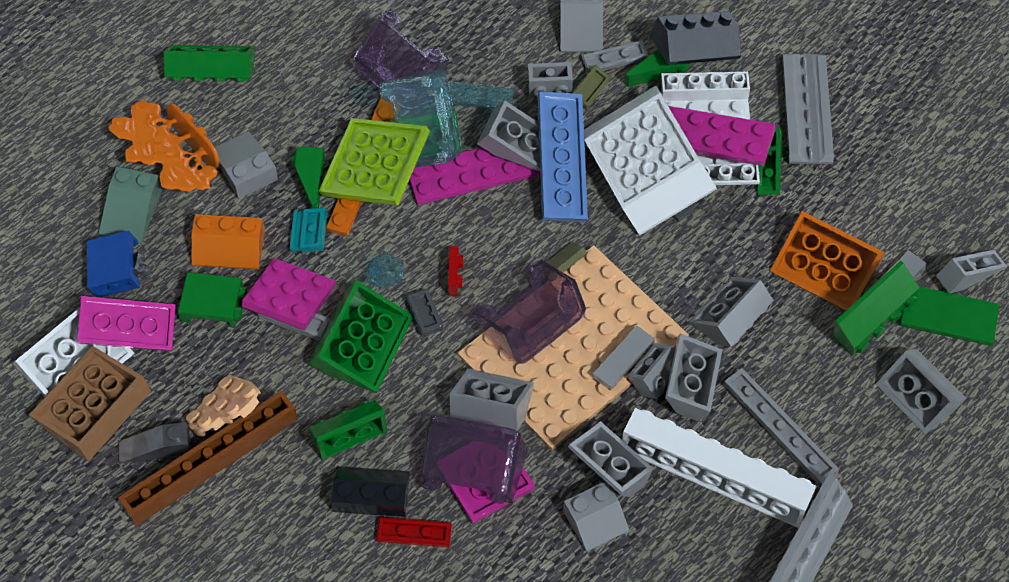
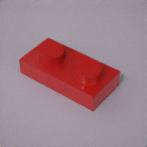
[448,246,464,296]

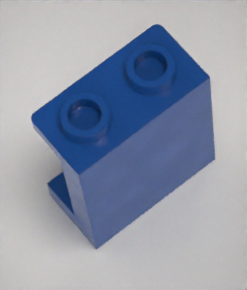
[87,231,140,297]

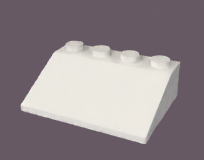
[13,308,134,397]

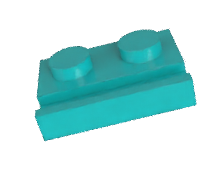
[290,208,328,253]

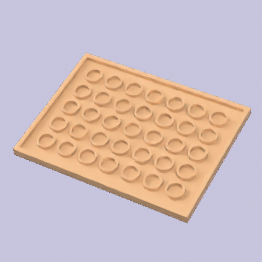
[458,245,689,451]

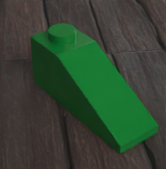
[625,50,690,87]
[758,128,782,195]
[292,147,325,209]

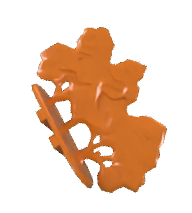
[109,100,220,192]

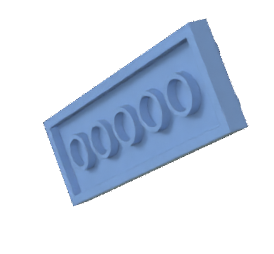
[537,92,588,222]

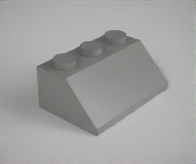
[689,277,774,347]
[665,333,722,421]
[876,349,966,434]
[450,369,534,432]
[568,422,653,497]

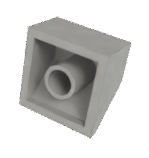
[563,481,629,552]

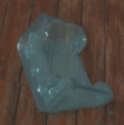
[380,69,461,167]

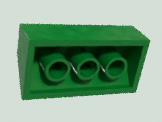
[164,45,256,82]
[833,260,919,356]

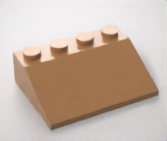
[29,346,151,462]

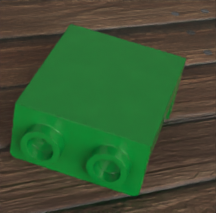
[178,272,247,328]

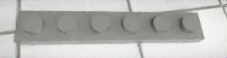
[724,368,839,487]

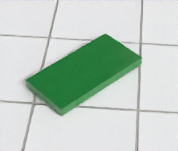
[900,286,1000,347]

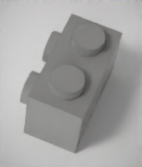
[528,62,573,97]
[628,343,675,399]

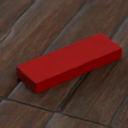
[376,517,452,548]

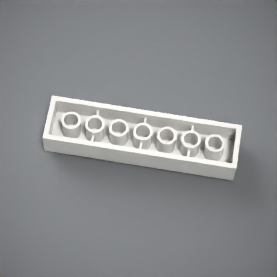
[622,408,816,528]

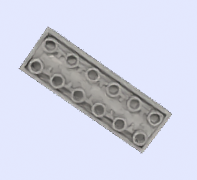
[782,54,834,164]
[769,471,853,582]

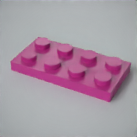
[77,296,175,351]

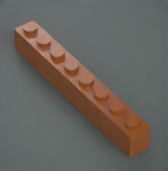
[118,391,298,526]

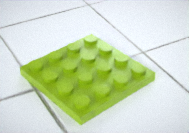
[319,118,430,206]

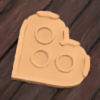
[186,374,261,436]

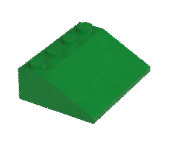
[308,280,413,393]

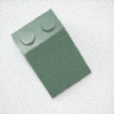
[99,167,163,244]

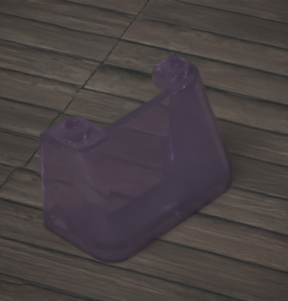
[353,9,449,109]
[472,259,586,364]
[418,415,528,504]

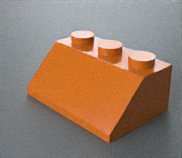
[192,214,265,270]

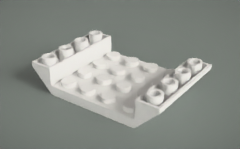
[661,72,760,185]
[584,86,717,235]

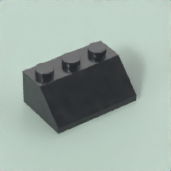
[331,467,410,517]

